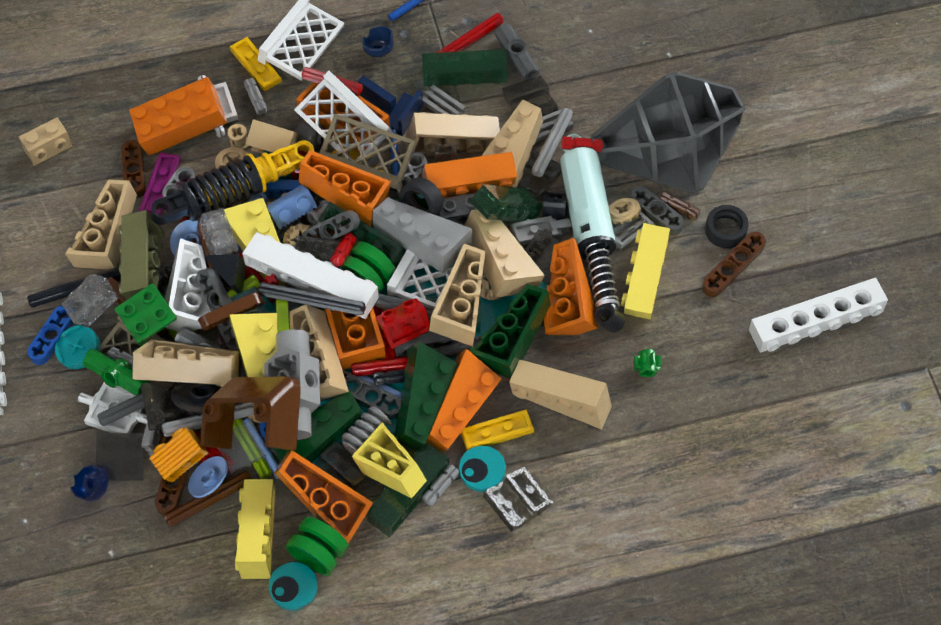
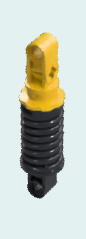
[151,140,314,225]

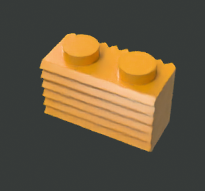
[149,427,209,482]

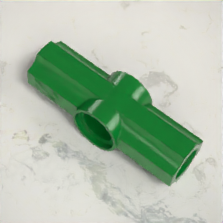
[83,348,150,395]

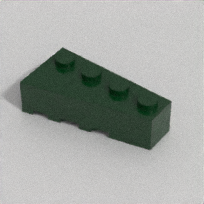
[469,284,551,379]
[394,341,458,450]
[273,391,362,463]

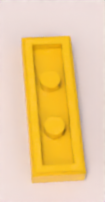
[230,37,282,92]
[460,409,534,451]

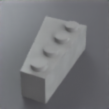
[373,197,472,273]

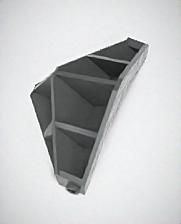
[591,72,746,193]

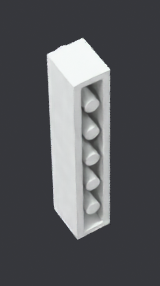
[243,232,379,319]

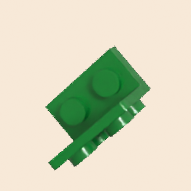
[114,283,177,347]

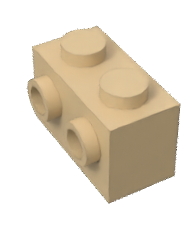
[19,117,73,166]
[246,119,299,154]

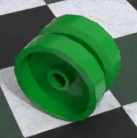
[338,241,396,294]
[285,516,349,576]

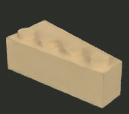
[406,112,500,157]
[429,244,485,347]
[289,304,349,402]
[133,339,239,387]
[509,360,612,430]

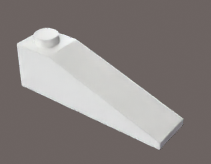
[165,239,211,331]

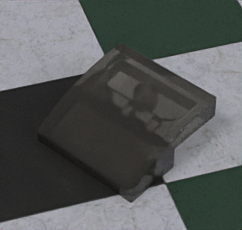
[502,76,558,116]
[517,149,562,201]
[314,440,367,491]
[483,467,553,532]

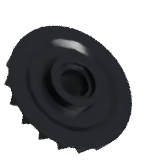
[171,382,222,416]

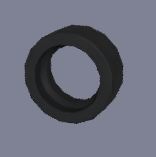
[399,178,443,215]
[705,205,749,248]

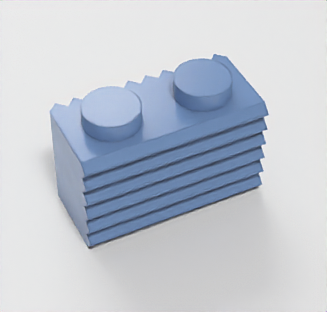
[267,185,317,229]

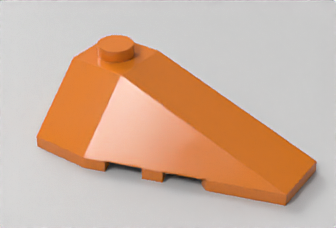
[544,238,598,335]

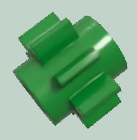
[633,349,662,377]

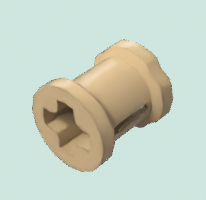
[227,124,249,151]

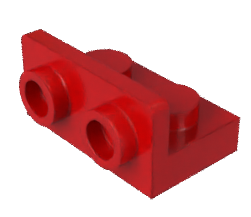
[376,298,430,349]

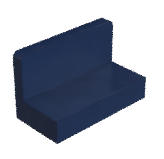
[358,75,396,115]
[389,90,423,136]

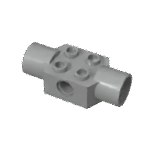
[264,330,320,440]

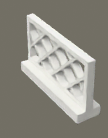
[258,0,344,81]
[294,71,393,164]
[387,249,453,307]

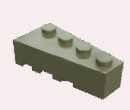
[119,210,165,300]

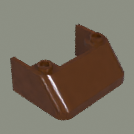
[200,376,301,450]

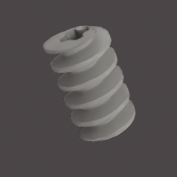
[342,406,392,455]

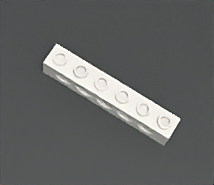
[749,278,888,353]

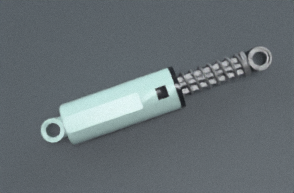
[560,133,625,333]

